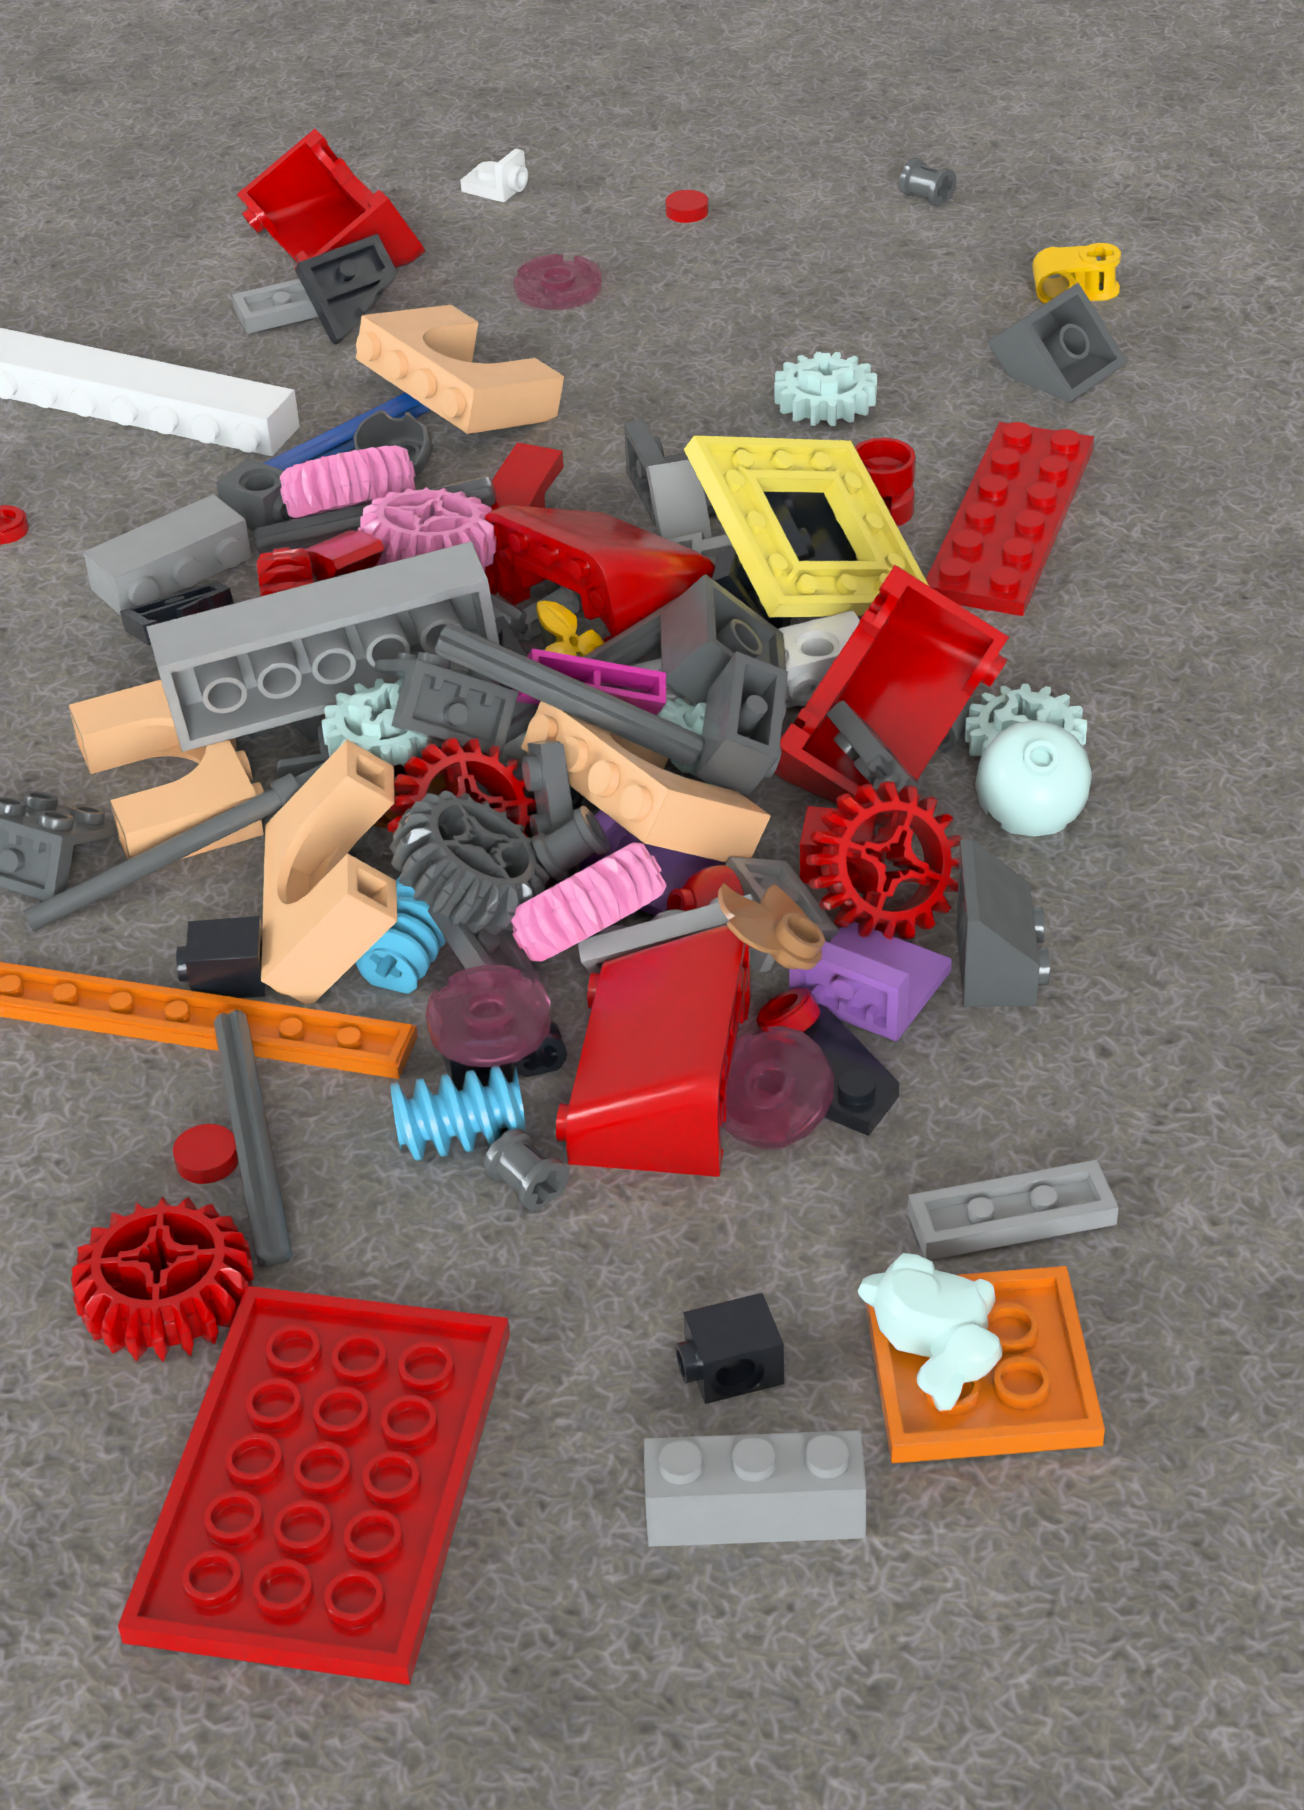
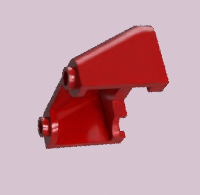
[236,128,426,270]
[484,505,715,643]
[774,565,1009,827]
[556,925,751,1177]

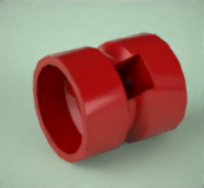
[855,437,916,526]

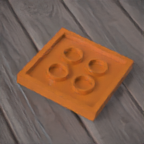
[865,1266,1105,1464]

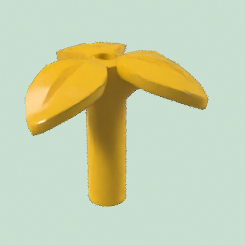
[536,600,604,657]

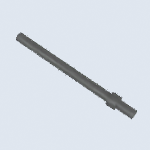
[23,762,325,931]

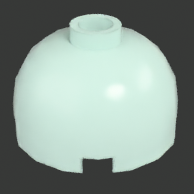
[975,720,1092,837]

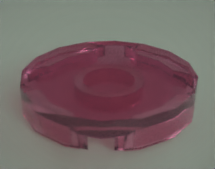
[514,254,602,310]
[425,965,551,1067]
[722,1026,834,1149]

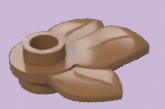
[718,884,825,970]

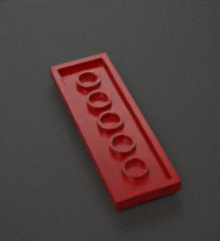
[926,422,1094,616]

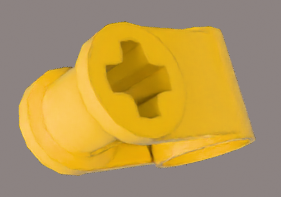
[1032,243,1121,303]

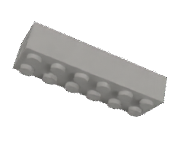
[147,541,499,752]

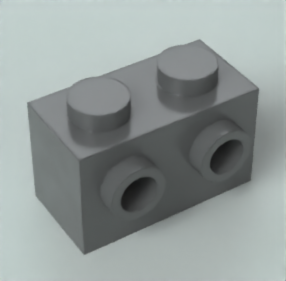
[696,651,788,797]

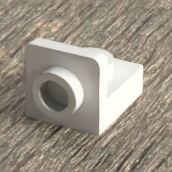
[460,149,528,202]

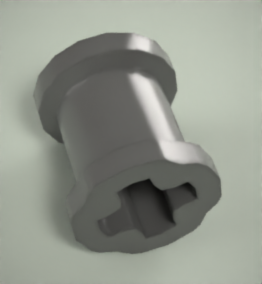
[899,157,957,207]
[532,806,611,882]
[484,1128,569,1212]

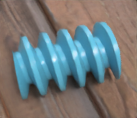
[355,875,446,994]
[390,1066,526,1161]

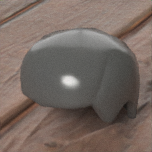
[353,410,433,476]

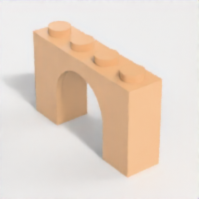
[356,305,564,434]
[69,680,264,859]
[521,701,771,863]
[261,739,397,1004]

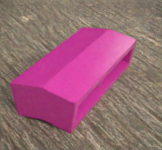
[512,648,666,715]

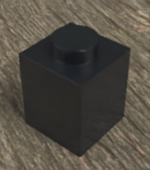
[176,916,265,998]

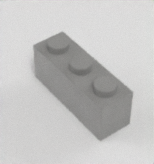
[83,494,252,614]
[644,1430,867,1547]

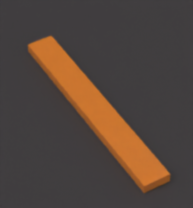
[0,962,418,1079]

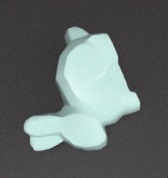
[858,1253,1003,1411]

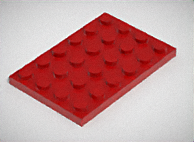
[118,1286,510,1685]

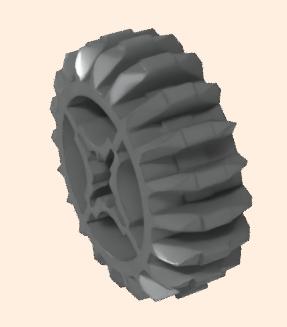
[389,790,549,936]

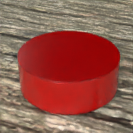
[665,190,709,223]
[0,505,29,545]
[757,988,821,1043]
[173,1124,238,1184]

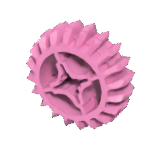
[280,445,416,518]
[358,487,496,572]
[511,842,667,962]

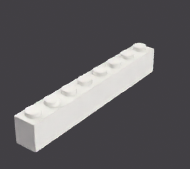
[0,328,300,456]

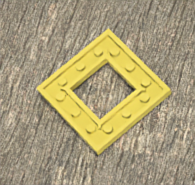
[684,436,929,617]

